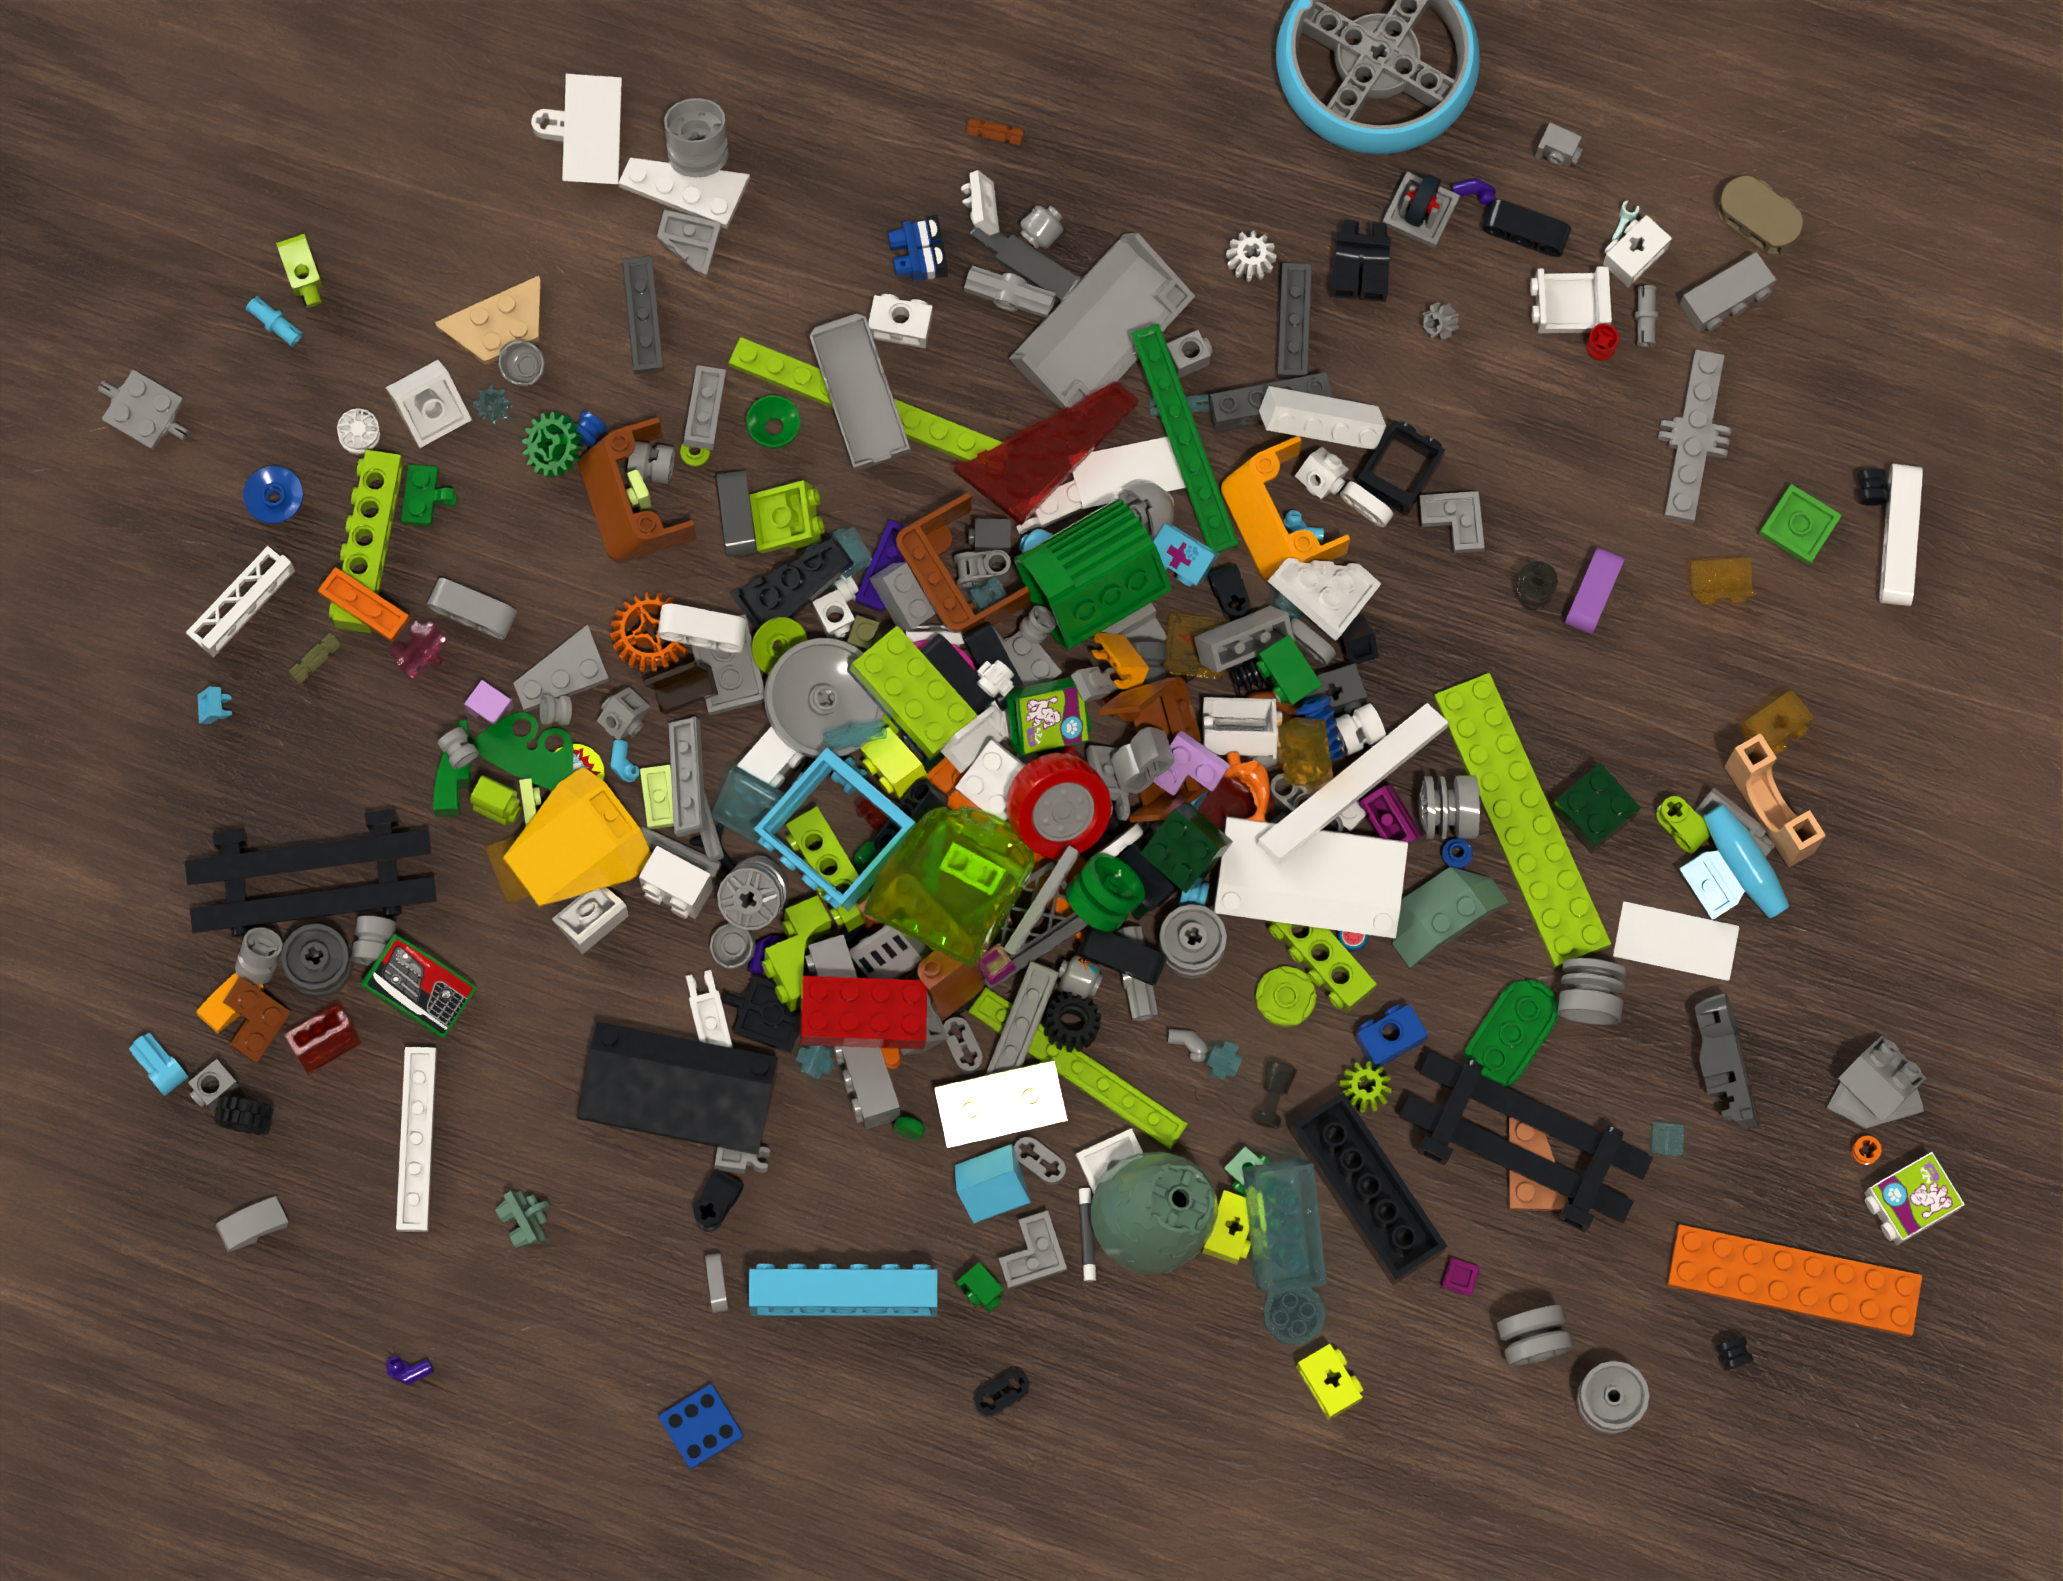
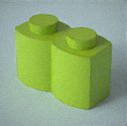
[470,775,522,827]

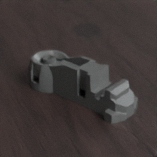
[1695,993,1760,1130]

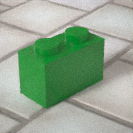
[1256,635,1322,707]

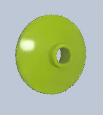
[751,617,807,675]

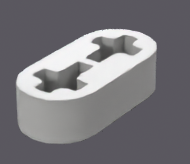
[1290,618,1336,666]
[943,1017,983,1074]
[1014,1137,1066,1185]
[705,1253,728,1313]

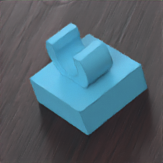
[197,686,232,724]

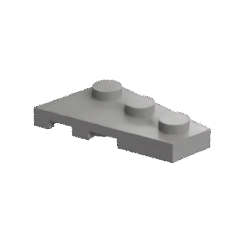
[513,624,609,713]

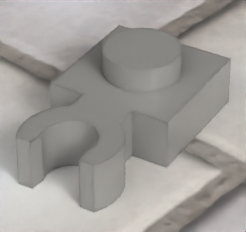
[1071,666,1119,702]
[714,1147,770,1174]

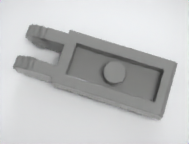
[1086,745,1130,820]

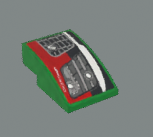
[360,934,477,1039]

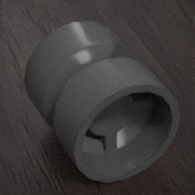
[1131,642,1167,686]

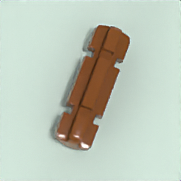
[966,118,1024,145]

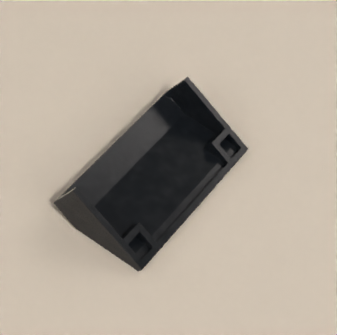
[577,1021,778,1155]

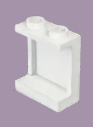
[1530,266,1612,333]

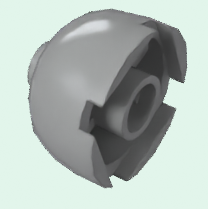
[1118,482,1174,541]

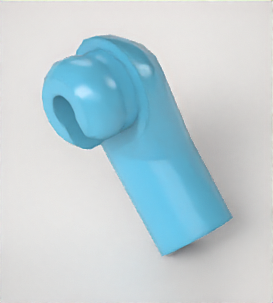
[1284,510,1324,543]

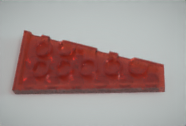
[954,381,1138,526]

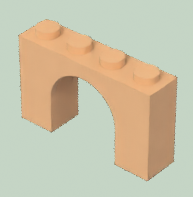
[1724,733,1826,868]

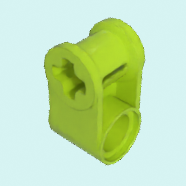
[1656,796,1711,854]

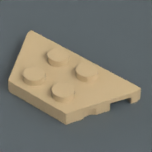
[435,275,541,365]

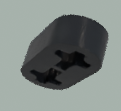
[975,1371,1029,1417]

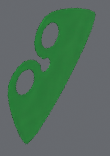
[471,712,574,790]

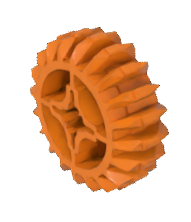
[610,592,688,673]

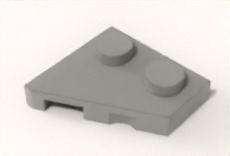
[657,209,722,279]

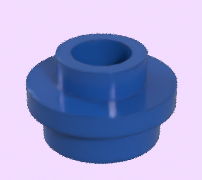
[1442,838,1473,869]

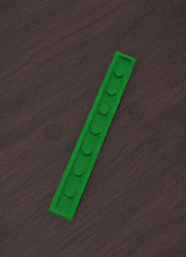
[1131,323,1239,553]

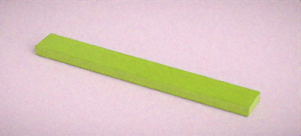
[968,987,1188,1150]

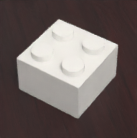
[639,846,713,920]

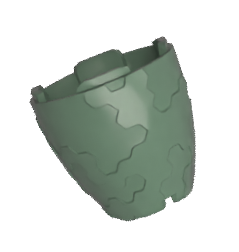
[1091,1151,1218,1275]

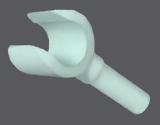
[1611,200,1639,241]

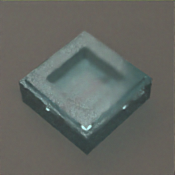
[1650,1122,1684,1157]

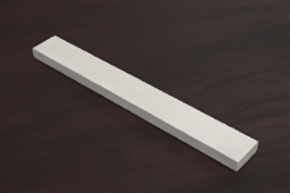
[1257,703,1449,864]

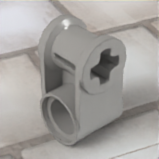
[953,550,1012,589]

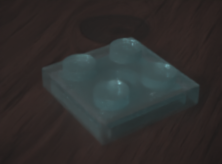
[711,765,785,847]

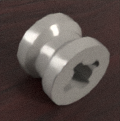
[1019,605,1057,644]
[540,695,572,726]

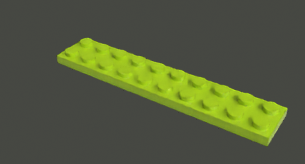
[1433,673,1611,969]

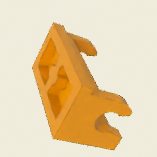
[1091,632,1149,690]

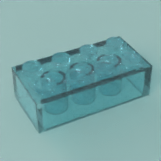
[1243,1157,1327,1296]

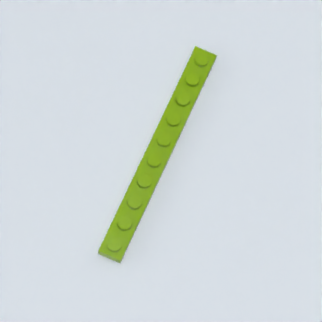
[728,337,1013,476]

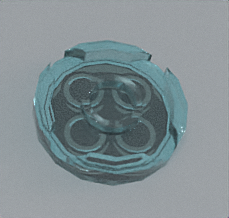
[1263,1283,1325,1346]

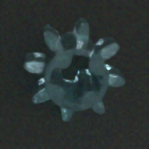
[473,385,511,424]
[1206,1041,1244,1081]
[796,1045,835,1080]

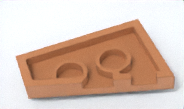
[1508,1117,1570,1211]

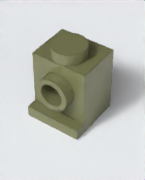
[847,615,886,653]

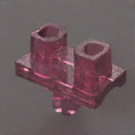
[390,620,446,679]

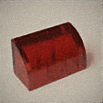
[284,1004,361,1074]

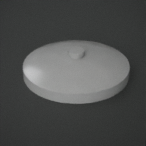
[764,638,884,759]

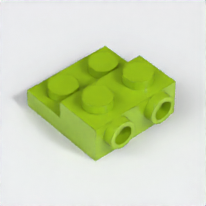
[749,480,825,554]

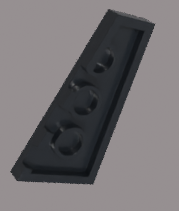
[730,540,854,631]

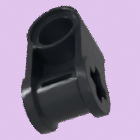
[1207,563,1250,622]
[693,1169,744,1232]

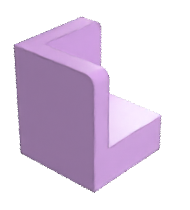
[464,680,513,724]

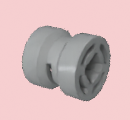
[437,727,479,769]

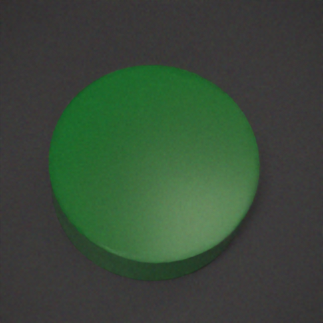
[893,1116,926,1141]

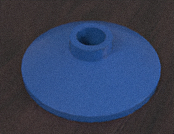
[243,466,303,524]

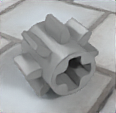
[1422,302,1459,340]

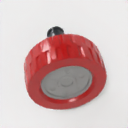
[1006,753,1112,859]

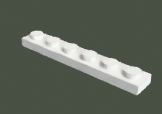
[396,1047,437,1232]

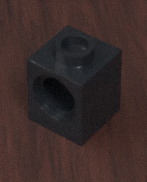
[1338,615,1379,665]

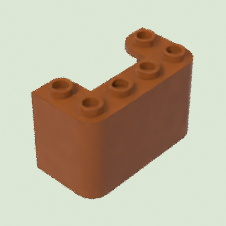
[857,875,985,1021]

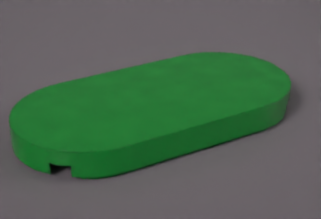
[1464,980,1558,1088]

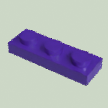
[855,520,907,613]

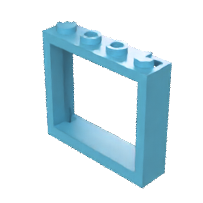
[754,748,921,912]

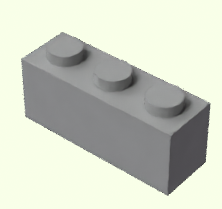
[1679,252,1776,333]
[1194,605,1295,673]

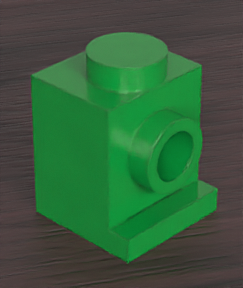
[956,1262,1004,1313]

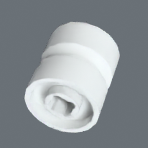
[1333,703,1386,756]

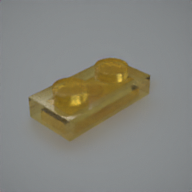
[485,836,530,905]

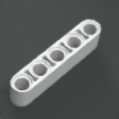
[1879,464,1923,606]

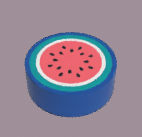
[1337,931,1369,952]

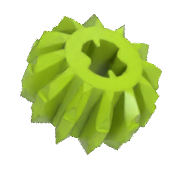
[1339,1061,1392,1114]

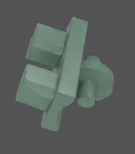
[495,1191,551,1248]

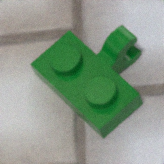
[401,465,457,527]

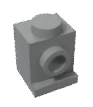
[1535,123,1583,167]

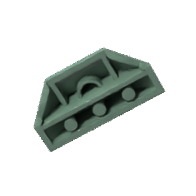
[1392,867,1509,969]

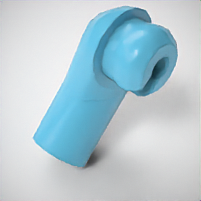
[610,740,640,782]

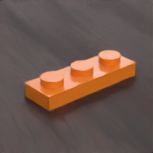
[318,567,410,643]

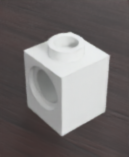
[812,589,855,640]

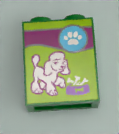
[1006,677,1091,756]

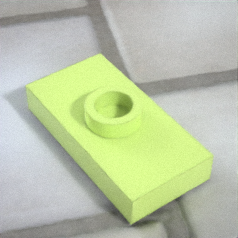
[626,469,652,512]

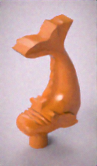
[1224,752,1270,822]

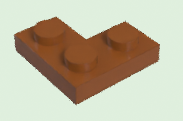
[223,977,291,1063]

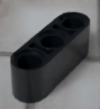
[1482,199,1572,257]
[961,621,1025,711]
[919,633,996,715]
[873,779,948,866]
[1077,925,1168,986]

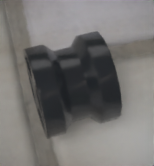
[1716,1337,1754,1371]

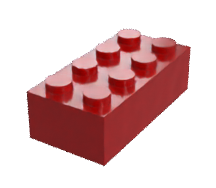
[800,976,927,1049]

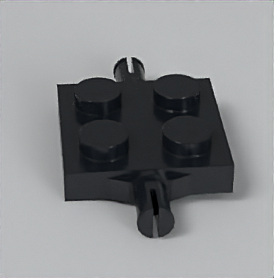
[722,975,801,1054]

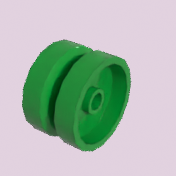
[1065,853,1145,932]

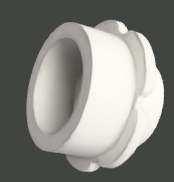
[833,575,859,602]

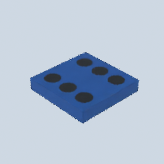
[658,1384,744,1470]

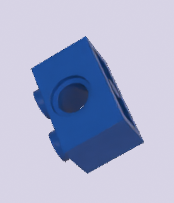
[1355,1004,1428,1071]

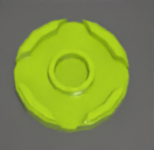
[1255,966,1317,1028]

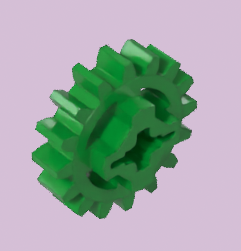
[522,412,584,477]

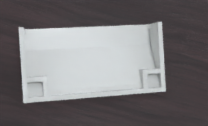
[1214,817,1408,938]

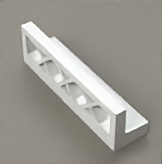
[186,546,295,658]

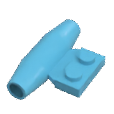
[1678,804,1790,920]

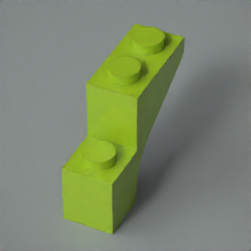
[762,895,831,1012]

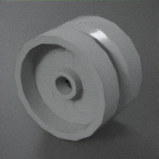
[1158,904,1227,979]
[1496,1305,1574,1367]
[1576,1361,1650,1435]

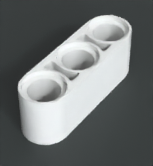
[657,604,747,653]

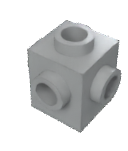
[597,687,651,741]

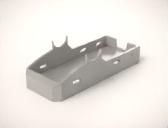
[810,313,912,472]

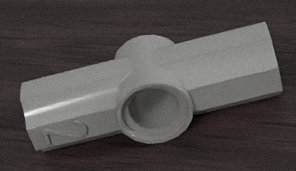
[964,266,1056,318]
[1115,926,1158,1022]

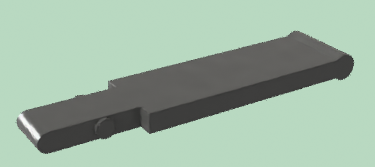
[969,226,1082,302]

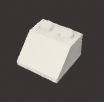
[386,360,472,448]

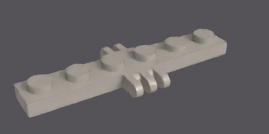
[1658,350,1732,524]

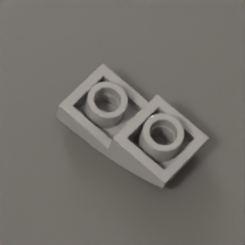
[216,1196,288,1252]

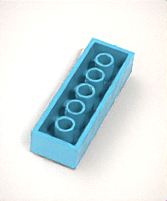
[749,1264,938,1316]

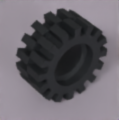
[1043,992,1101,1053]
[214,1097,274,1135]

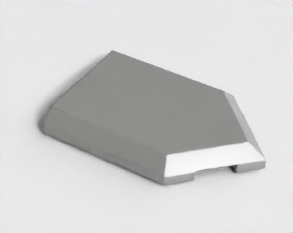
[1826,1054,1924,1129]

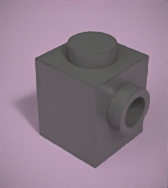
[969,518,1011,557]

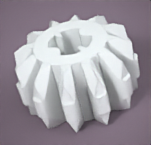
[1226,230,1276,282]

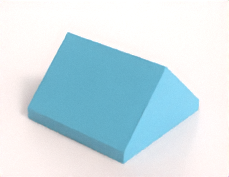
[954,1144,1032,1224]

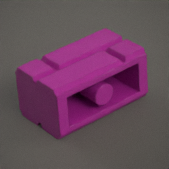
[1360,785,1423,845]

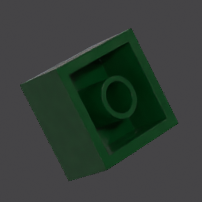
[1551,763,1641,854]
[1140,802,1233,893]

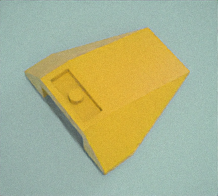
[503,767,652,907]

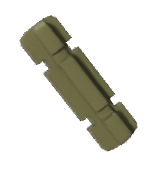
[289,633,341,683]

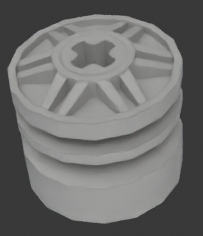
[664,98,729,178]
[1419,775,1480,840]
[717,857,790,930]
[1557,958,1627,1025]

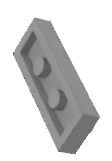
[683,365,726,450]

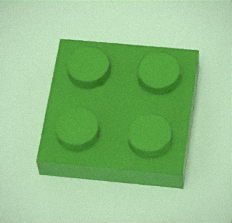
[1759,484,1842,566]

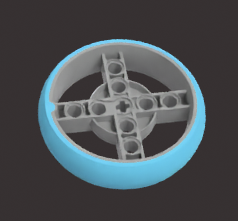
[1276,0,1480,155]

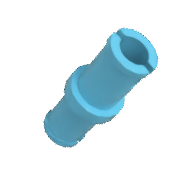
[246,295,303,347]

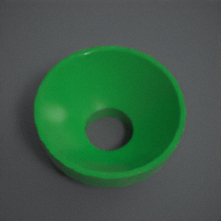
[746,395,800,449]

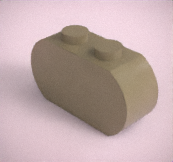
[1717,176,1803,256]

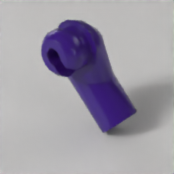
[1453,179,1496,206]
[748,935,784,975]
[386,1357,434,1384]

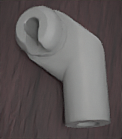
[1168,1028,1208,1062]

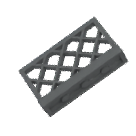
[955,861,1089,990]

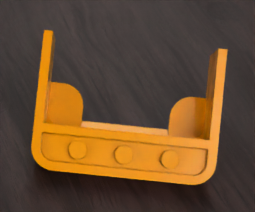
[1220,436,1350,584]

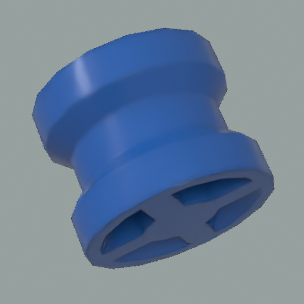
[575,410,607,447]

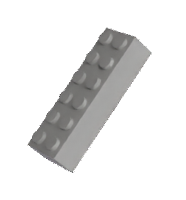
[805,934,900,1130]

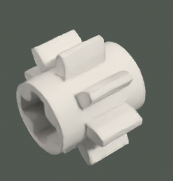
[977,660,1014,698]

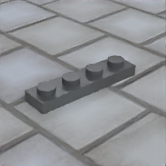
[623,256,664,374]
[1277,263,1312,379]

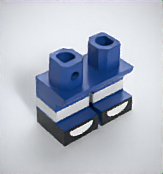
[888,215,948,281]

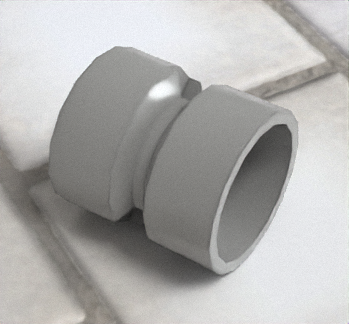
[627,441,675,485]
[351,916,397,966]
[235,928,283,985]

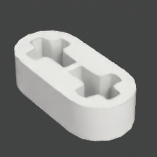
[531,109,565,142]
[1340,481,1394,527]

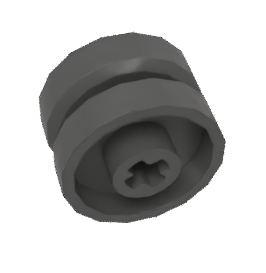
[281,924,353,999]

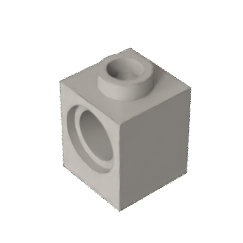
[1166,330,1213,378]
[188,1059,240,1111]

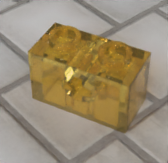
[1740,689,1814,755]
[1278,717,1333,788]

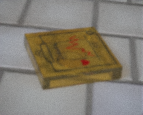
[1164,613,1229,680]

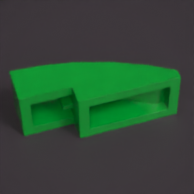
[433,720,472,817]

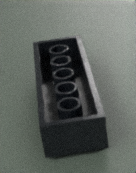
[1290,1092,1447,1285]

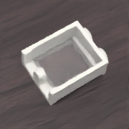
[1202,697,1283,759]

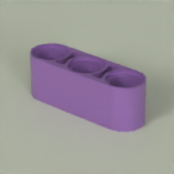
[1565,547,1625,635]

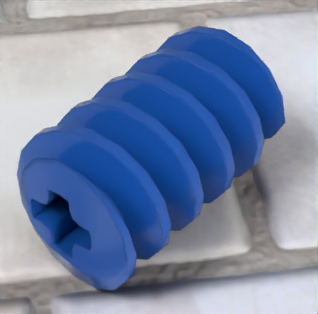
[1295,695,1344,762]

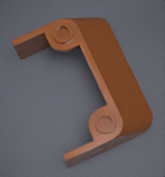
[579,417,697,563]
[896,492,1030,633]
[1098,677,1208,823]

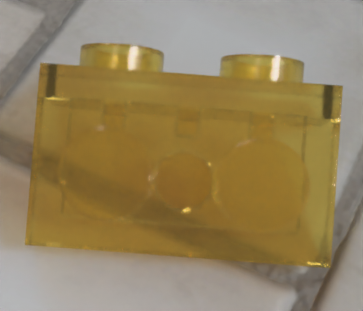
[1690,556,1755,604]

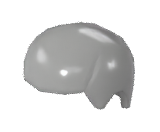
[498,340,546,387]
[709,923,756,969]

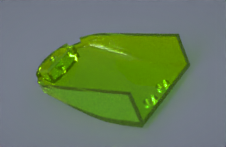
[863,806,1035,968]

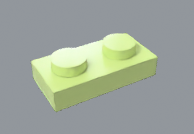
[640,765,674,830]
[519,778,542,826]

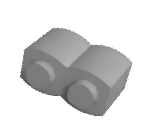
[1111,727,1174,794]

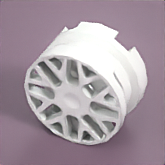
[337,408,380,455]

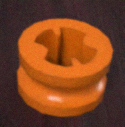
[1852,1136,1882,1165]

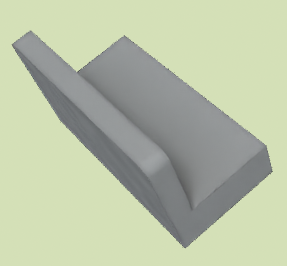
[1100,603,1167,643]

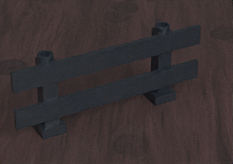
[185,809,437,937]
[1399,1052,1654,1232]

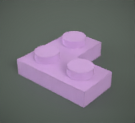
[1153,730,1231,796]

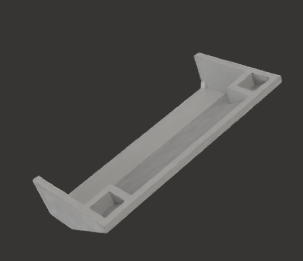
[1009,233,1195,422]

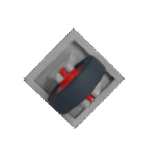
[1382,172,1460,249]

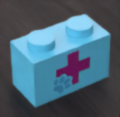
[1153,523,1220,587]

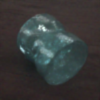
[968,577,1008,613]

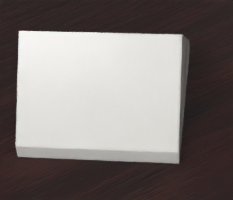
[552,888,629,955]

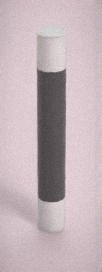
[1078,1188,1096,1282]

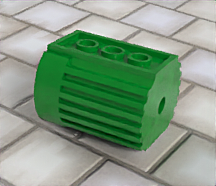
[1014,498,1172,651]

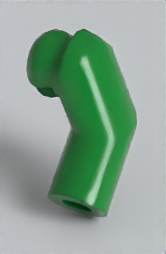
[853,841,879,873]

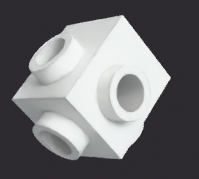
[1295,447,1349,499]

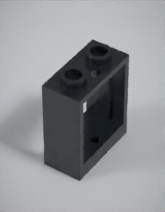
[1357,420,1446,516]

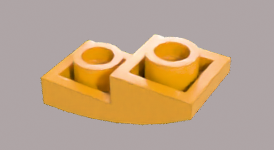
[196,973,264,1034]

